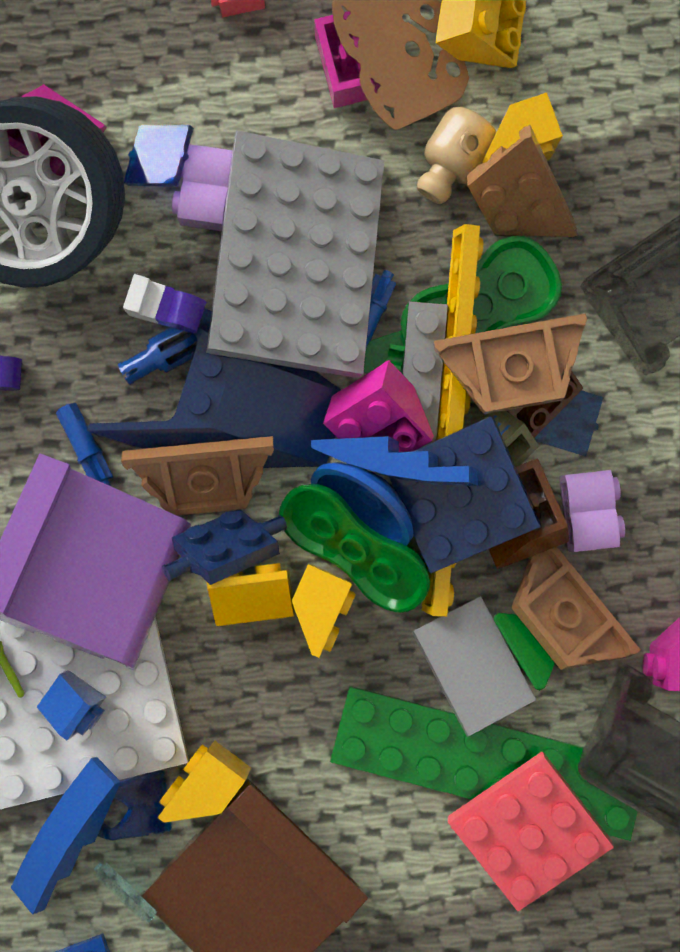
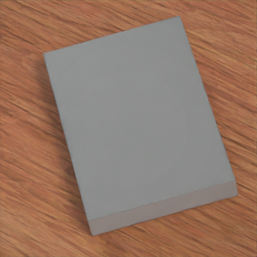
[412,596,536,737]

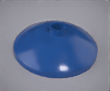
[311,463,413,546]

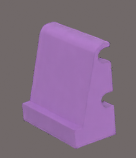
[0,453,191,670]

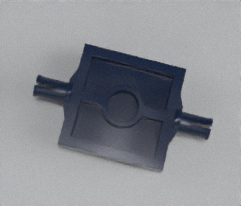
[162,509,287,585]

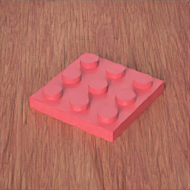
[448,751,614,911]

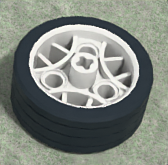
[0,96,125,288]

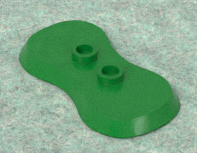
[401,236,562,339]
[279,484,430,613]

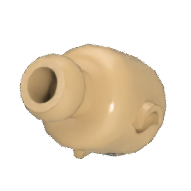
[417,107,496,204]

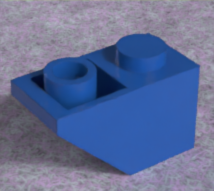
[37,670,106,741]

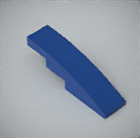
[311,436,478,486]
[11,757,121,915]

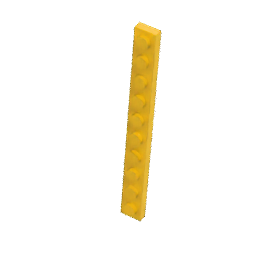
[421,224,483,617]

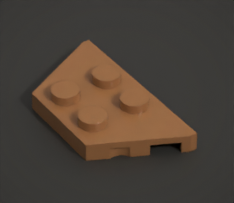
[467,125,577,237]
[434,313,587,414]
[121,436,274,516]
[511,547,641,670]

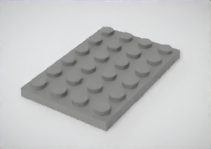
[206,130,384,378]

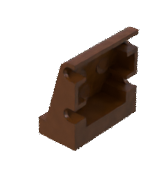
[138,779,368,952]

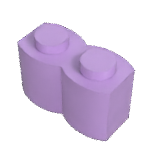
[172,144,232,231]
[559,470,625,552]

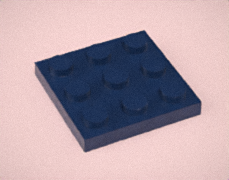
[389,416,542,574]

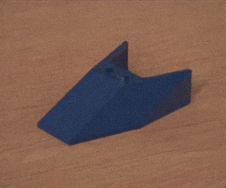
[87,308,341,468]

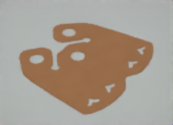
[332,0,469,130]

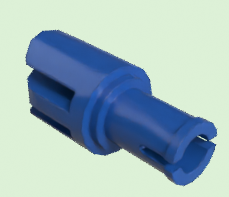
[118,327,197,385]

